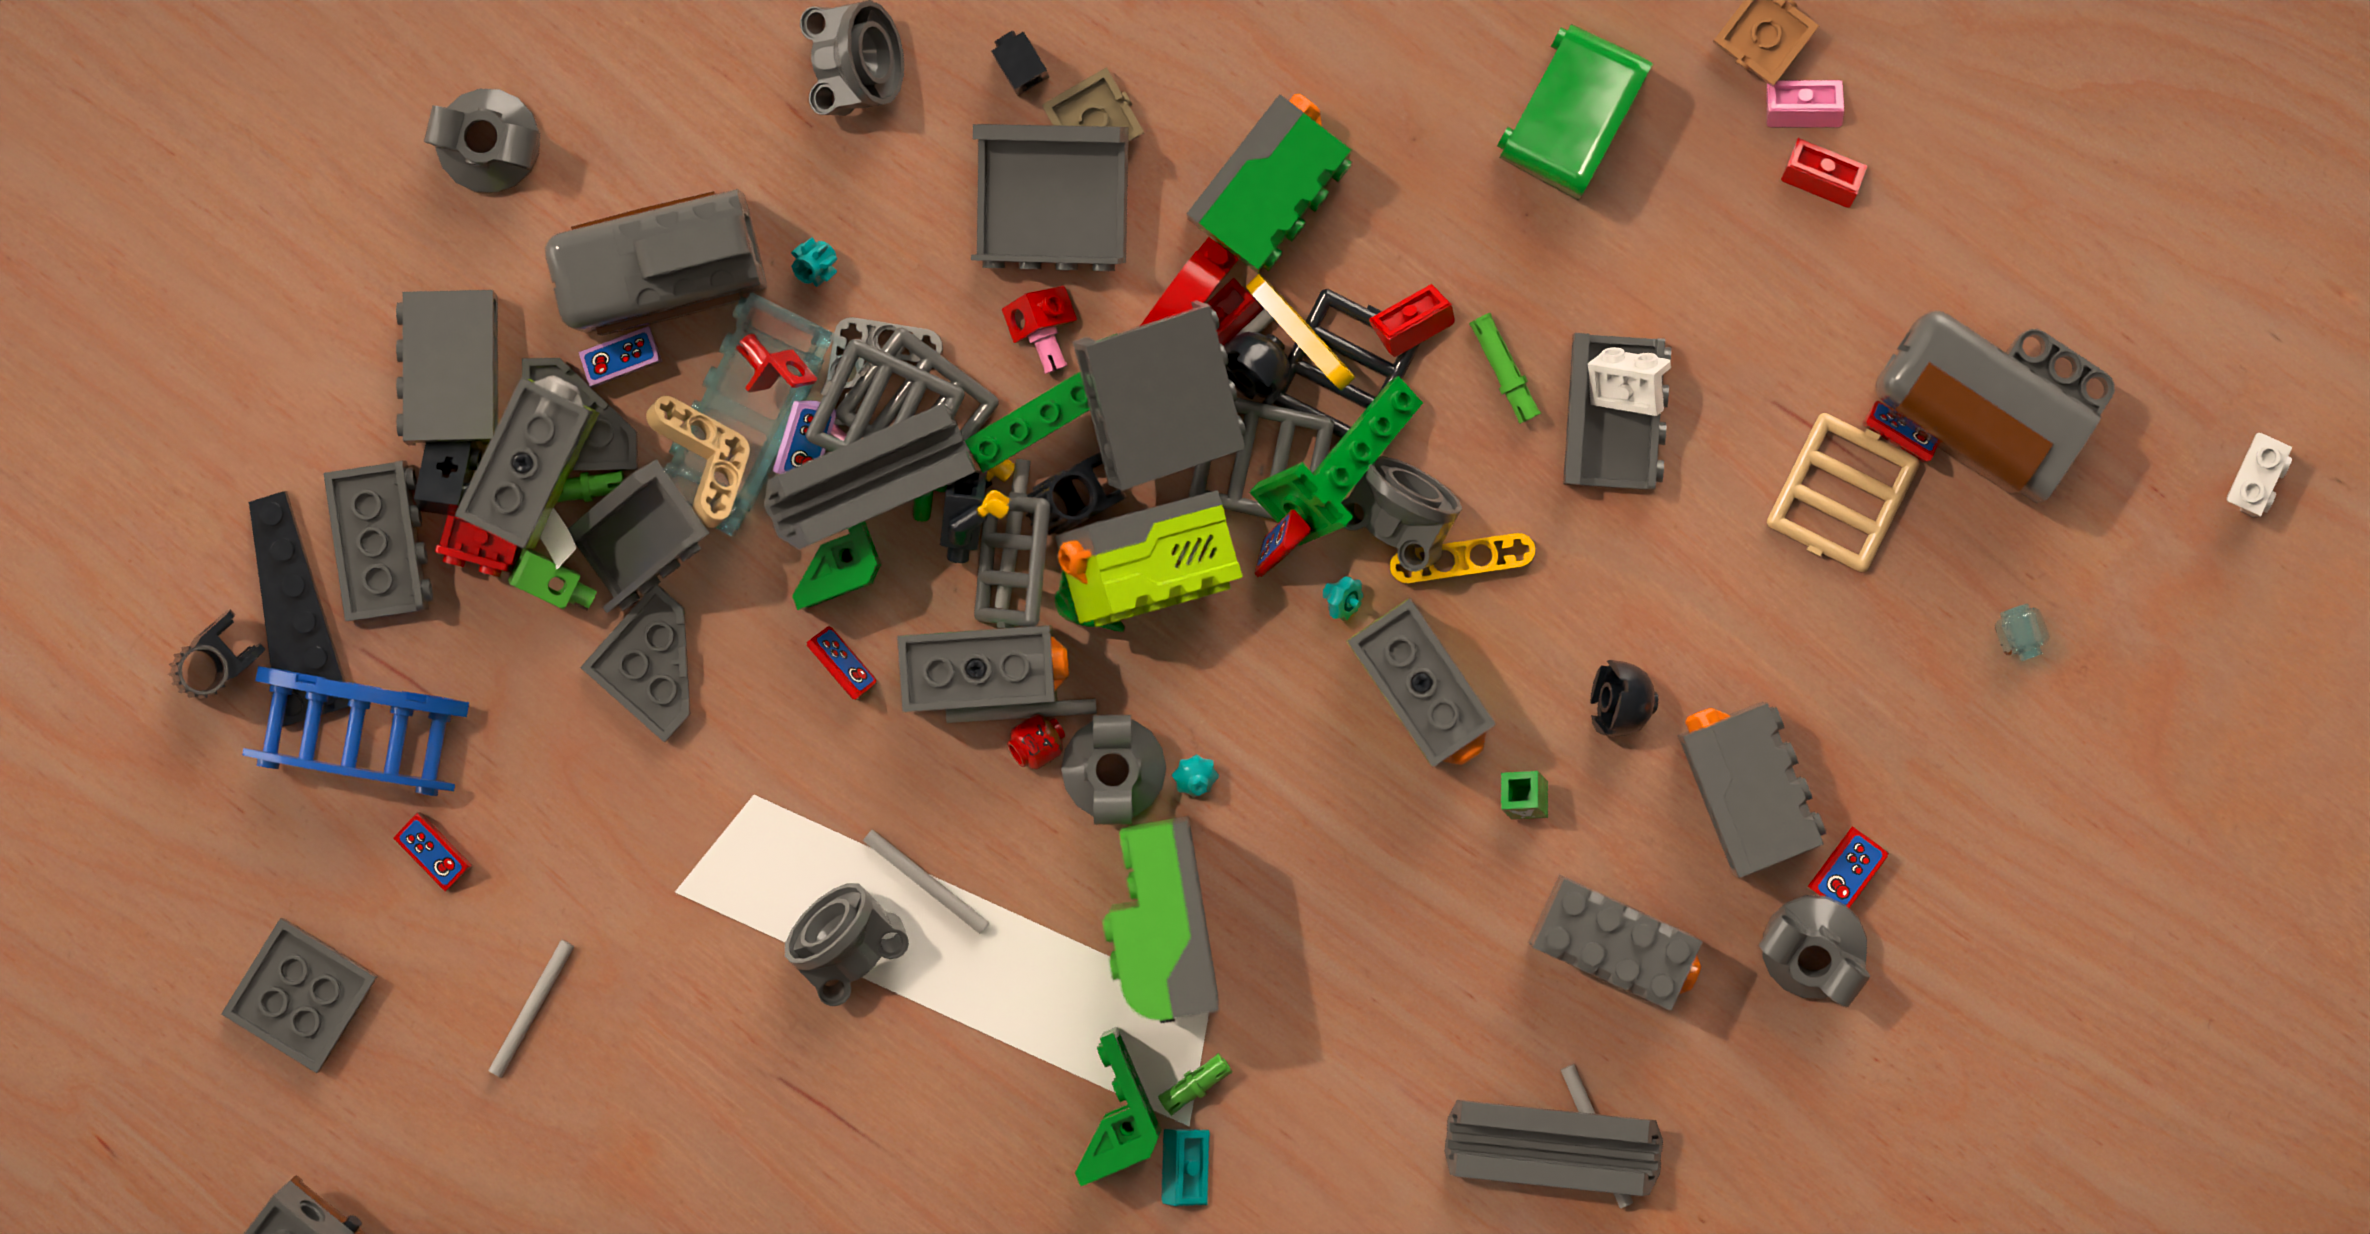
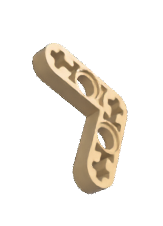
[646,396,750,528]

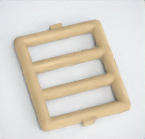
[1767,413,1920,572]

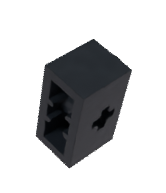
[991,30,1050,96]
[414,441,482,516]

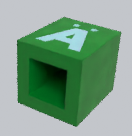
[1501,771,1548,820]

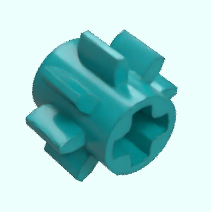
[791,237,838,287]

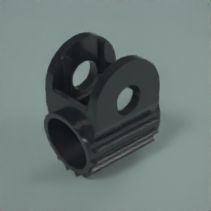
[1025,452,1127,536]
[168,609,265,699]

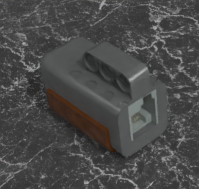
[545,189,767,336]
[1876,311,2115,503]

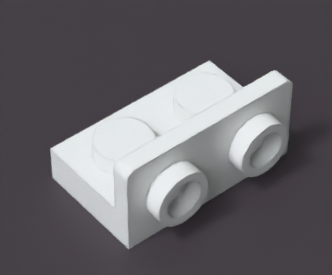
[1588,348,1671,416]

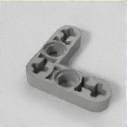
[827,317,943,426]

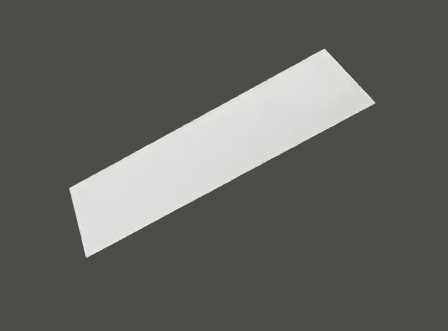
[675,795,1209,1126]

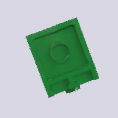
[964,333,1118,473]
[1249,376,1423,546]

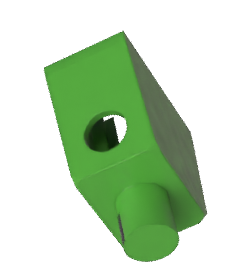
[508,548,597,611]

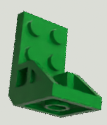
[792,521,882,610]
[1075,1027,1162,1187]

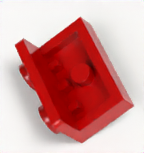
[435,515,519,577]

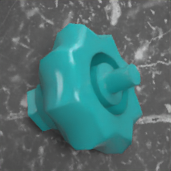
[1323,576,1364,621]
[1171,754,1219,797]

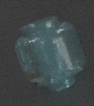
[1995,603,2050,661]

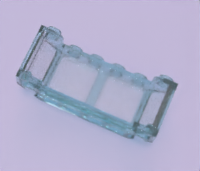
[663,292,835,537]

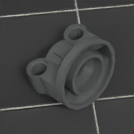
[800,0,904,116]
[424,89,540,193]
[1341,456,1462,571]
[1061,715,1166,825]
[785,883,909,1006]
[1759,895,1871,1007]

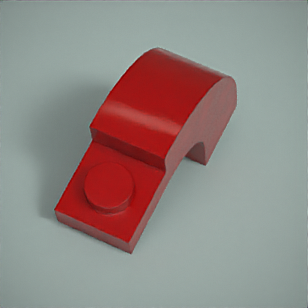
[1139,237,1239,327]

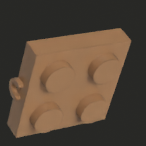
[1713,0,1819,87]

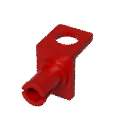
[736,334,817,393]

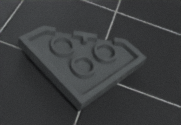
[522,358,638,471]
[580,585,691,742]

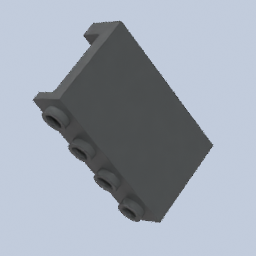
[396,290,498,446]
[1563,333,1671,490]
[568,459,710,613]

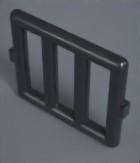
[1273,289,1420,438]

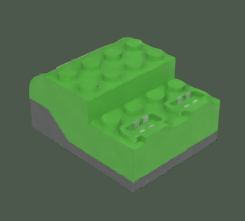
[1103,816,1219,1023]

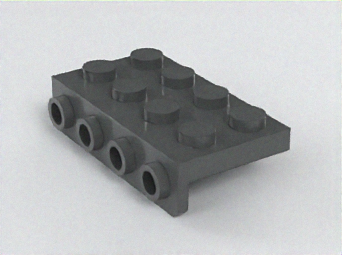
[323,460,433,622]

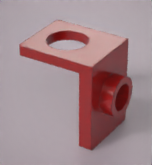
[1002,286,1077,343]

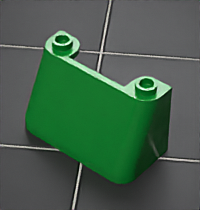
[1497,24,1653,200]

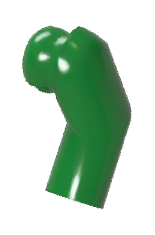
[912,485,947,522]

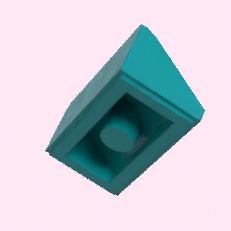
[1161,1129,1210,1206]

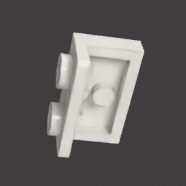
[2226,433,2292,517]

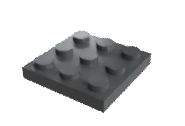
[221,918,378,1073]

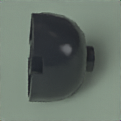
[1224,332,1291,405]
[1590,660,1659,736]

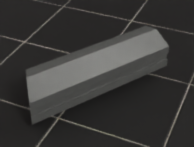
[764,403,976,550]
[1445,1100,1663,1196]

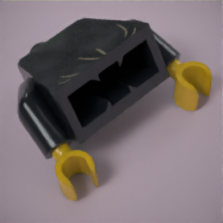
[940,459,1015,563]

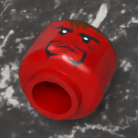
[1007,714,1065,770]

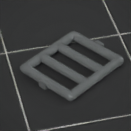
[836,328,999,451]
[806,339,965,452]
[1189,398,1334,520]
[974,492,1050,628]

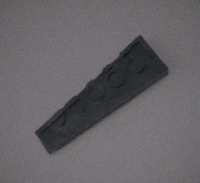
[249,491,350,727]

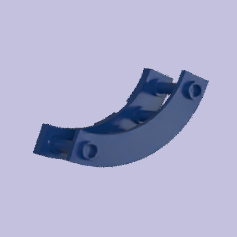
[242,666,469,796]

